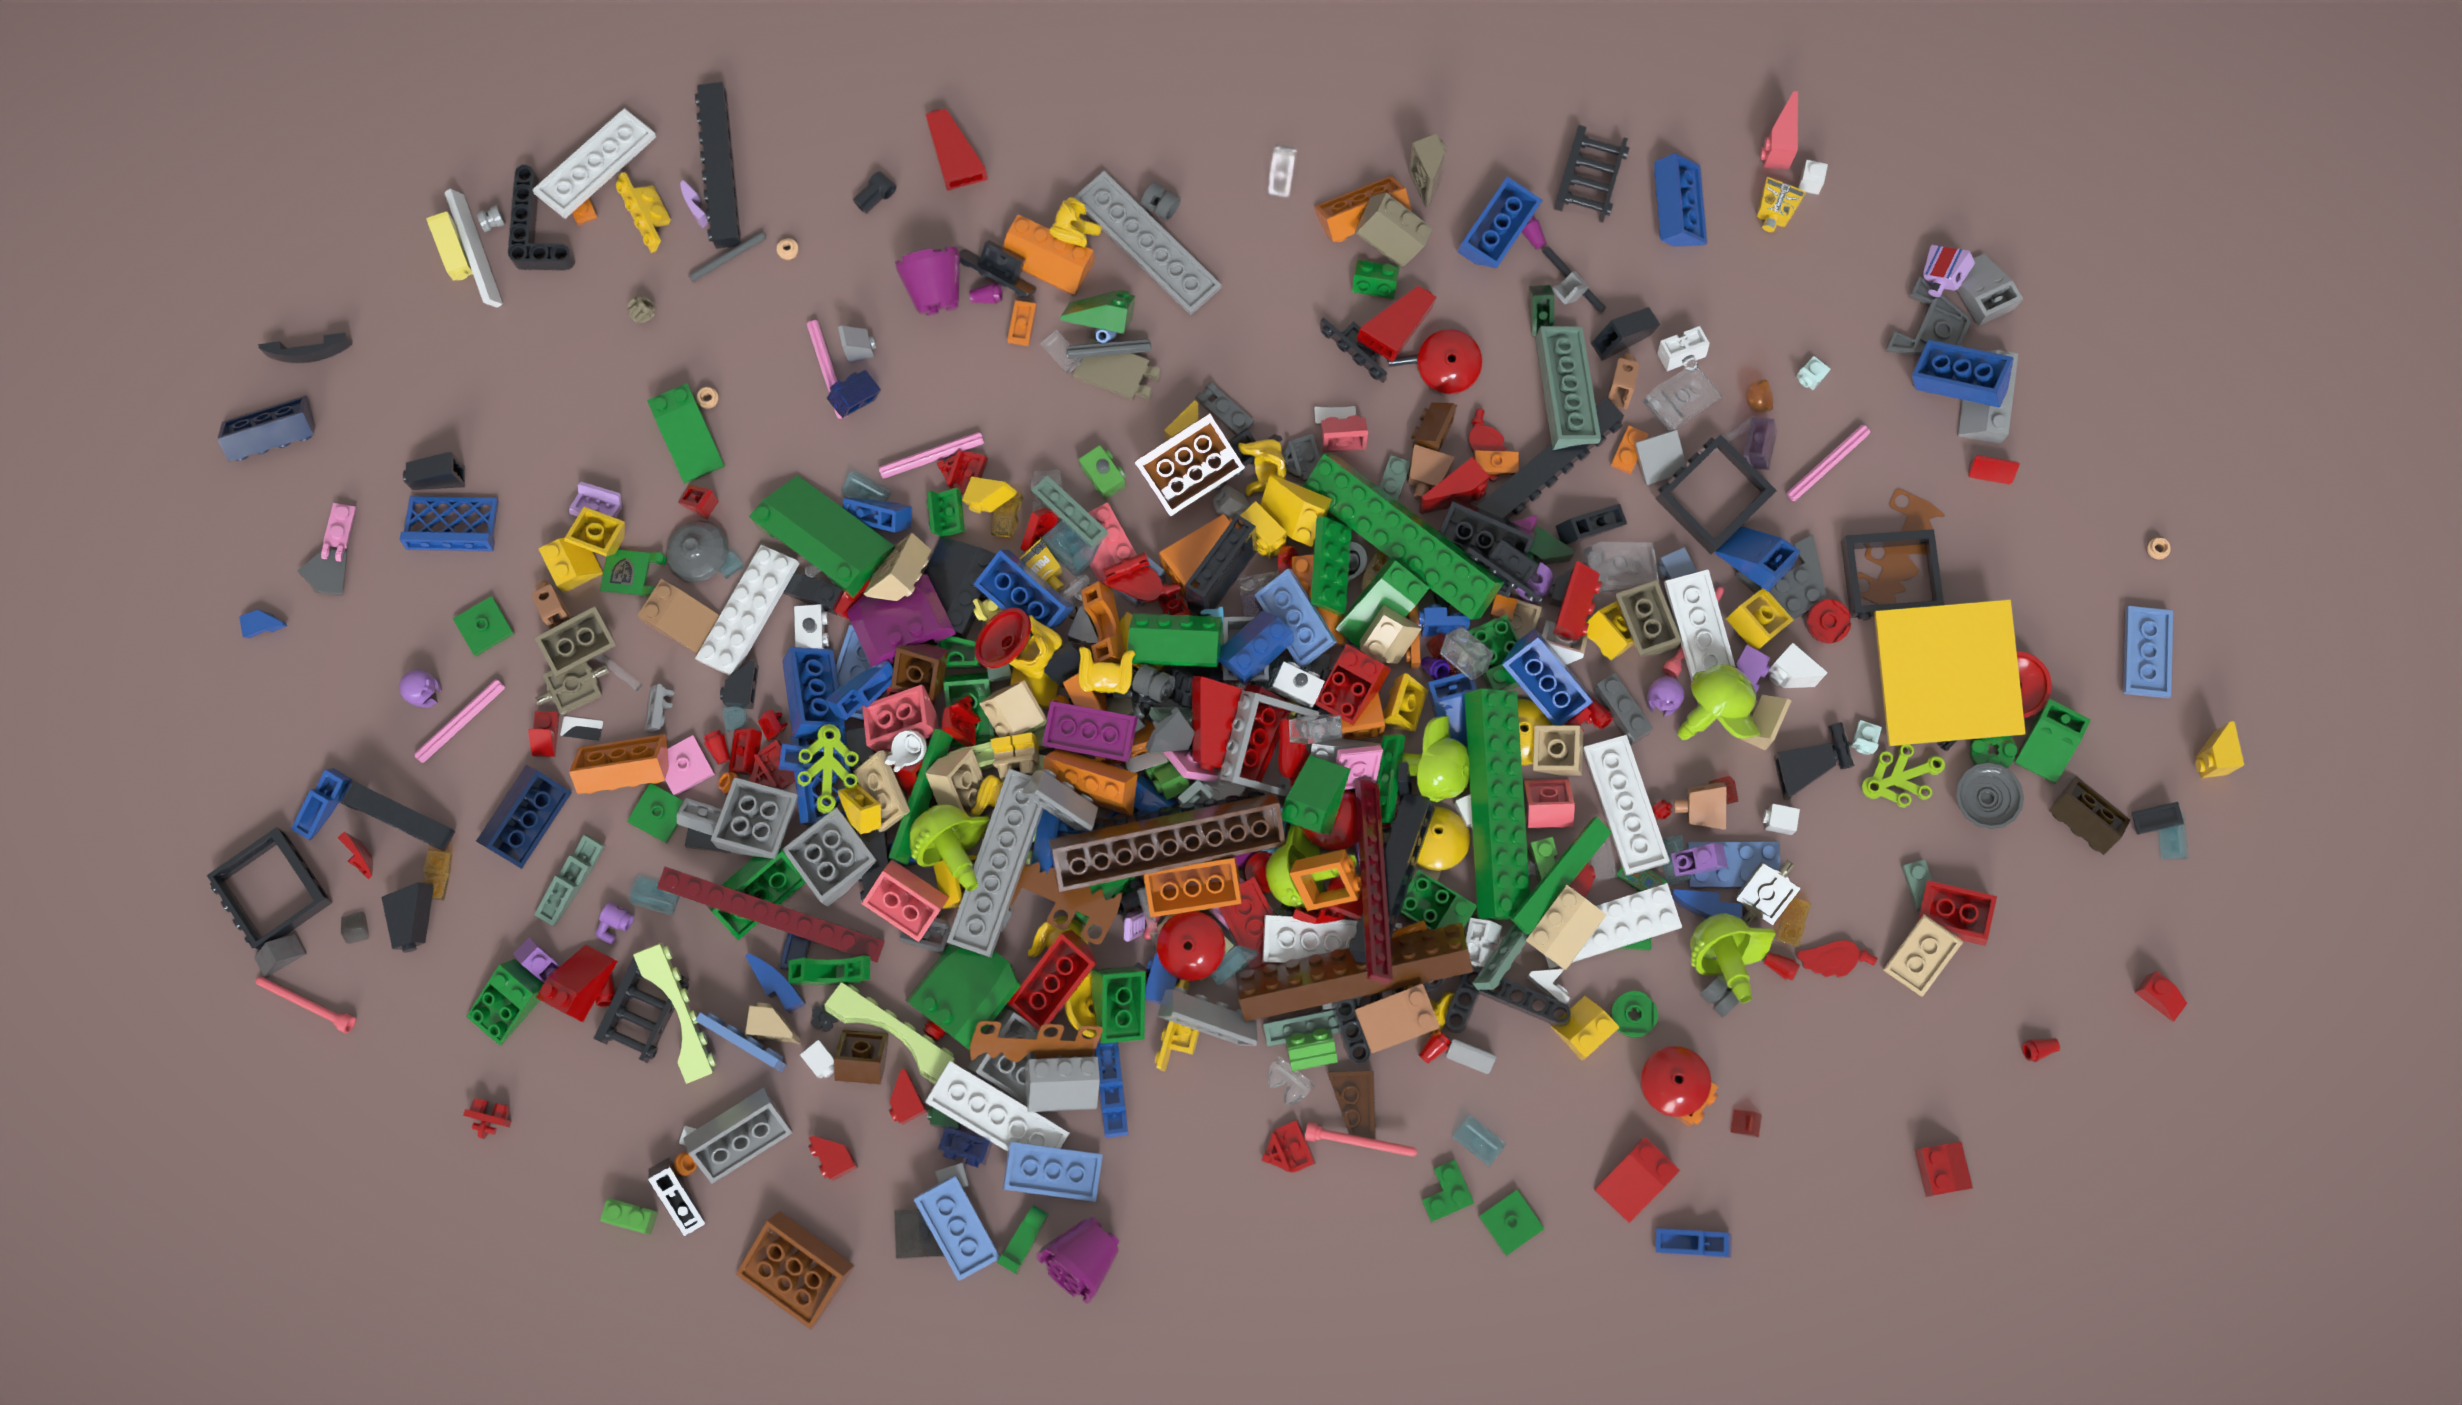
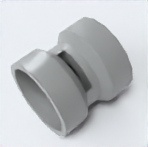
[476,205,505,232]

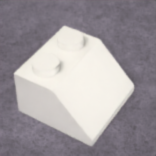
[1767,643,1827,688]

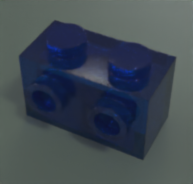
[826,370,881,419]
[938,1127,993,1168]

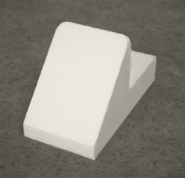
[1527,969,1570,1004]

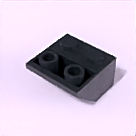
[1044,641,1096,688]

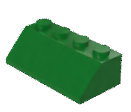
[1128,613,1224,667]
[707,848,806,941]

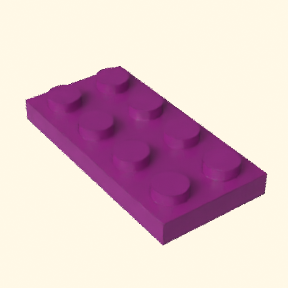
[1042,701,1138,762]

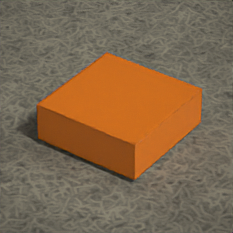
[1490,594,1518,622]

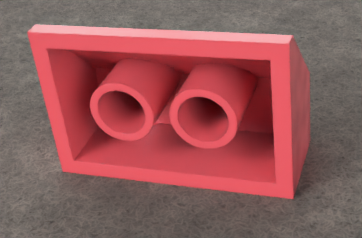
[1070,502,1137,584]
[862,685,939,752]
[862,860,949,942]

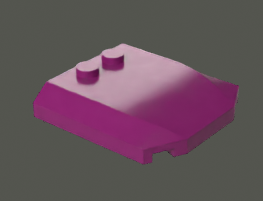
[846,574,956,667]

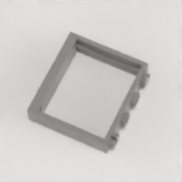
[1219,690,1319,797]

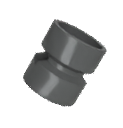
[1141,181,1181,221]
[1133,664,1175,703]
[1699,974,1740,1018]

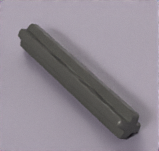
[1066,339,1151,359]

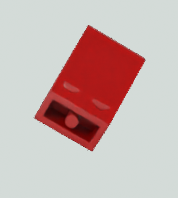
[1315,644,1392,725]

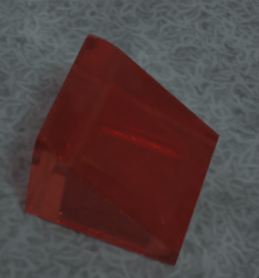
[1709,776,1738,805]
[1731,1109,1762,1138]

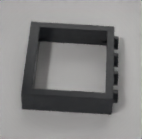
[1655,435,1777,554]
[1185,514,1257,616]
[1841,529,1944,621]
[207,827,332,950]

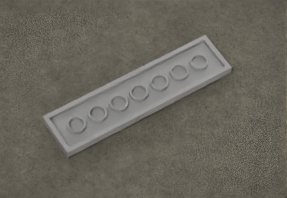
[1073,171,1222,316]
[947,769,1044,957]

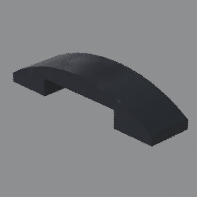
[258,332,352,363]

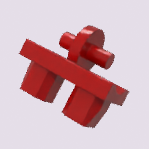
[463,1098,511,1139]

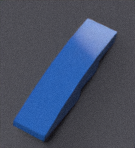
[1096,1041,1128,1138]

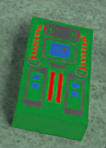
[1616,867,1667,892]

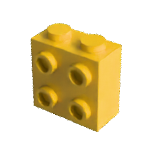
[1240,501,1287,559]

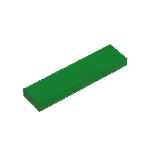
[1376,734,1405,824]

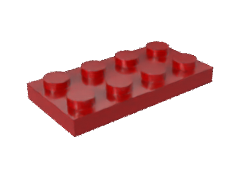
[1218,877,1278,969]

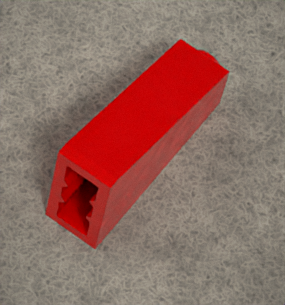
[925,109,988,191]
[1357,286,1436,362]
[1192,676,1242,771]

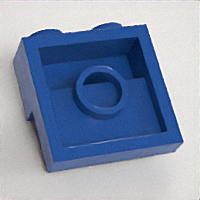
[1418,604,1470,637]

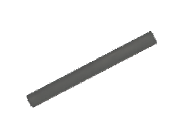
[688,231,766,282]

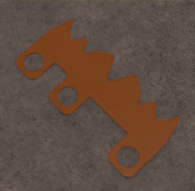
[1857,489,1945,605]
[1009,862,1122,945]
[970,1021,1103,1062]

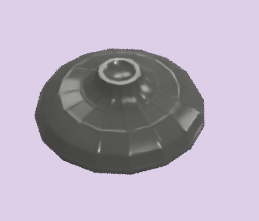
[666,520,729,582]
[1956,763,2024,829]

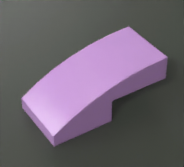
[680,180,709,228]

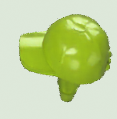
[1677,664,1762,741]
[1402,716,1470,802]
[910,804,990,891]
[1266,824,1357,908]
[1690,913,1776,1003]

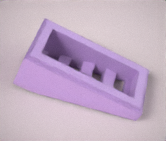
[1124,910,1146,941]

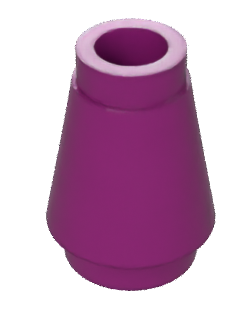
[1521,216,1547,250]
[970,283,1003,304]

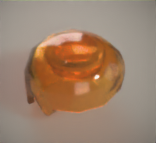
[1746,379,1773,413]

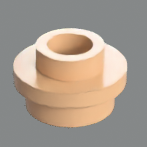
[777,238,799,260]
[697,387,719,409]
[2147,538,2170,560]

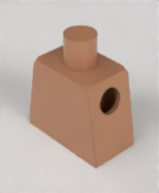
[1608,353,1640,410]
[1408,445,1454,500]
[531,581,572,629]
[1674,782,1726,829]

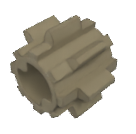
[627,295,656,324]

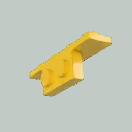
[616,172,671,253]
[1155,979,1200,1071]

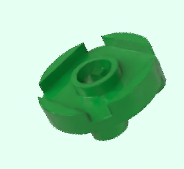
[1969,736,2018,768]
[1610,991,1658,1038]

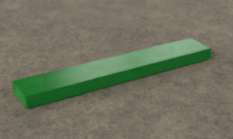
[889,728,953,865]
[1510,817,1612,934]

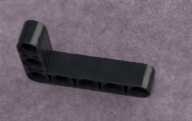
[508,164,575,270]
[338,781,456,852]
[1445,967,1571,1033]
[1332,979,1443,1064]

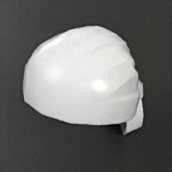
[885,730,927,772]

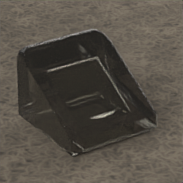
[341,911,369,944]

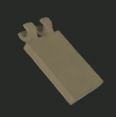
[1073,338,1161,401]

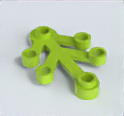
[797,724,859,813]
[1862,744,1945,808]

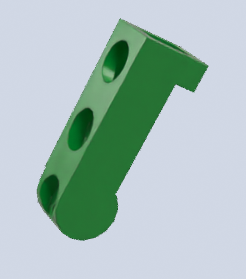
[997,1205,1049,1274]

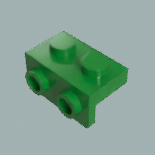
[1352,260,1400,299]
[926,488,965,537]

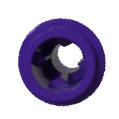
[1421,656,1450,680]

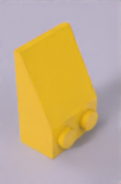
[1260,474,1332,547]

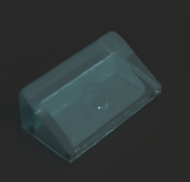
[841,471,892,501]
[2159,812,2189,859]
[1662,835,1692,885]
[630,876,680,915]
[1211,946,1258,985]
[1452,1115,1506,1166]

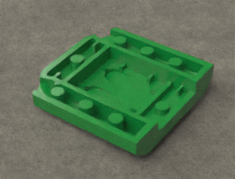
[905,944,1021,1050]

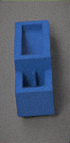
[826,661,893,720]
[778,744,851,774]
[291,768,352,840]
[1670,889,1742,919]
[745,953,805,1013]
[1656,1228,1732,1258]

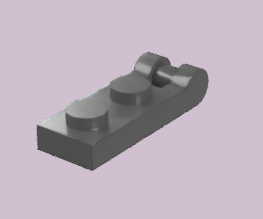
[1195,382,1254,435]

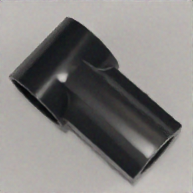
[853,171,897,214]
[1113,877,1148,916]

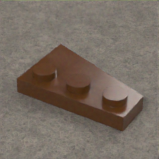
[1327,1071,1376,1139]

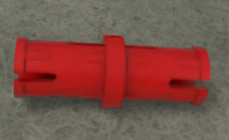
[1103,552,1150,582]

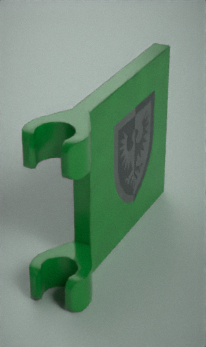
[600,550,667,597]

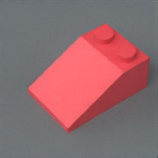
[1760,91,1798,169]

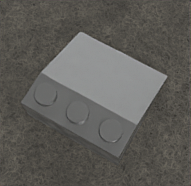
[711,777,799,859]
[782,807,877,907]
[967,1008,1062,1105]

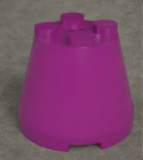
[895,247,960,316]
[1036,1217,1119,1303]

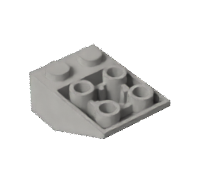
[1957,254,2023,326]

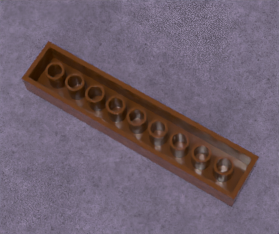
[1049,794,1285,892]
[1236,923,1473,1022]

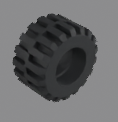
[1169,665,1225,708]

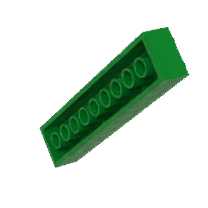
[1303,453,1505,620]
[1464,688,1530,920]

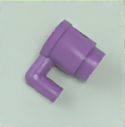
[595,901,634,945]

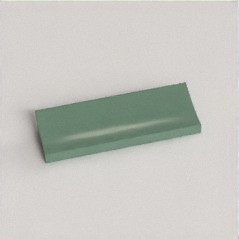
[1535,326,1601,450]

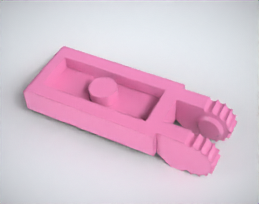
[321,503,356,562]

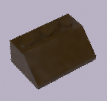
[2049,776,2130,855]

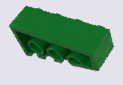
[891,636,982,669]

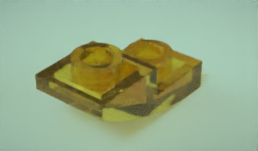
[991,493,1023,537]
[1360,550,1387,594]
[423,849,452,901]
[1776,897,1811,947]

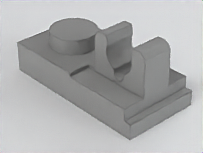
[644,684,674,732]

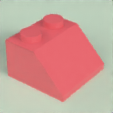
[1321,415,1368,452]
[1524,779,1575,829]

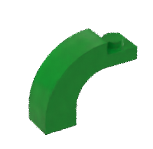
[788,956,870,985]

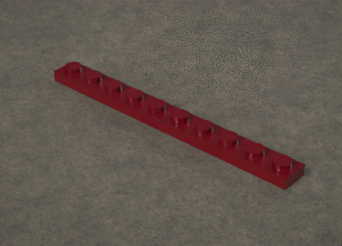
[1355,778,1393,985]
[657,866,885,963]

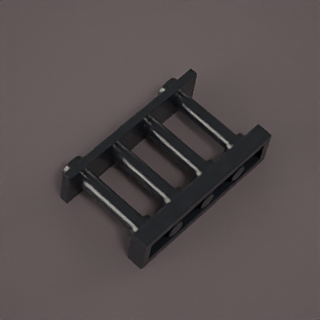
[1554,125,1630,223]
[593,957,689,1063]

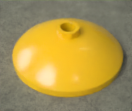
[1518,699,1554,766]
[1417,806,1470,871]
[1065,971,1100,1040]

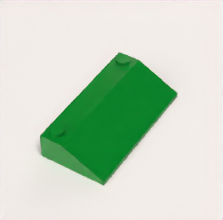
[749,475,895,598]

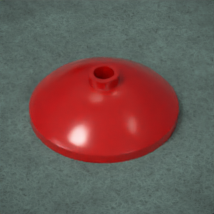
[1417,329,1482,394]
[975,608,1031,669]
[2016,651,2052,718]
[1301,789,1359,851]
[1157,911,1226,981]
[1640,1046,1711,1117]

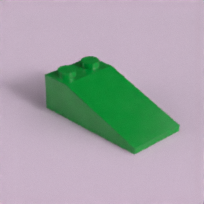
[647,383,725,484]
[1335,558,1429,648]

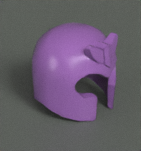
[1516,563,1554,601]
[399,669,442,708]
[1646,676,1684,717]

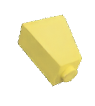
[426,211,473,281]

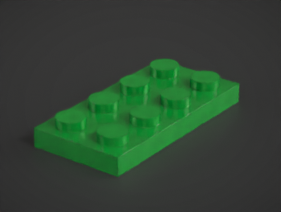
[1310,516,1351,615]

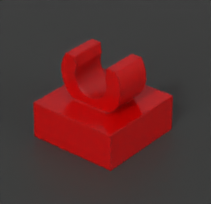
[1564,707,1592,732]
[758,709,788,741]

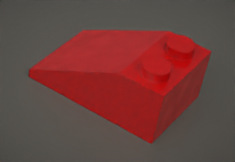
[1419,457,1490,514]
[1918,880,1997,946]
[536,944,618,1023]
[1595,1137,1680,1223]

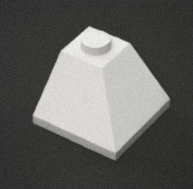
[1542,620,1588,665]

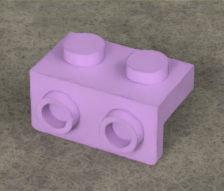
[569,482,622,518]

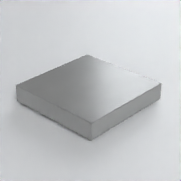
[1634,429,1687,485]

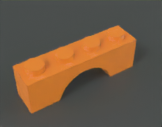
[1081,581,1125,664]

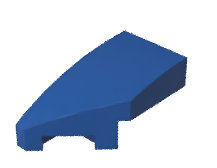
[239,610,287,638]

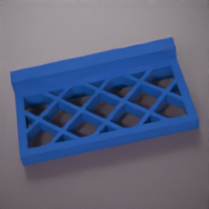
[399,496,499,551]
[790,727,852,827]

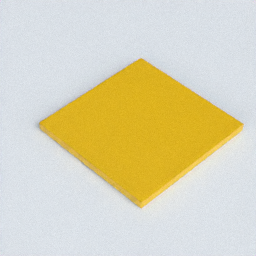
[1874,600,2025,746]

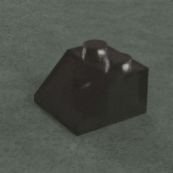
[894,1209,945,1259]

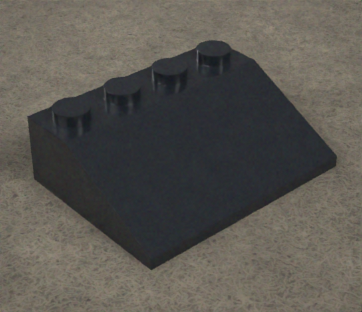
[1440,498,1537,598]
[923,537,996,639]

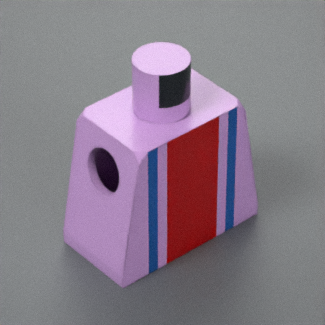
[1923,245,1975,297]

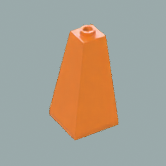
[1159,514,1235,600]
[1338,652,1385,740]

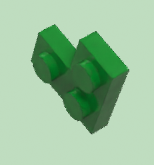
[1422,1160,1474,1222]

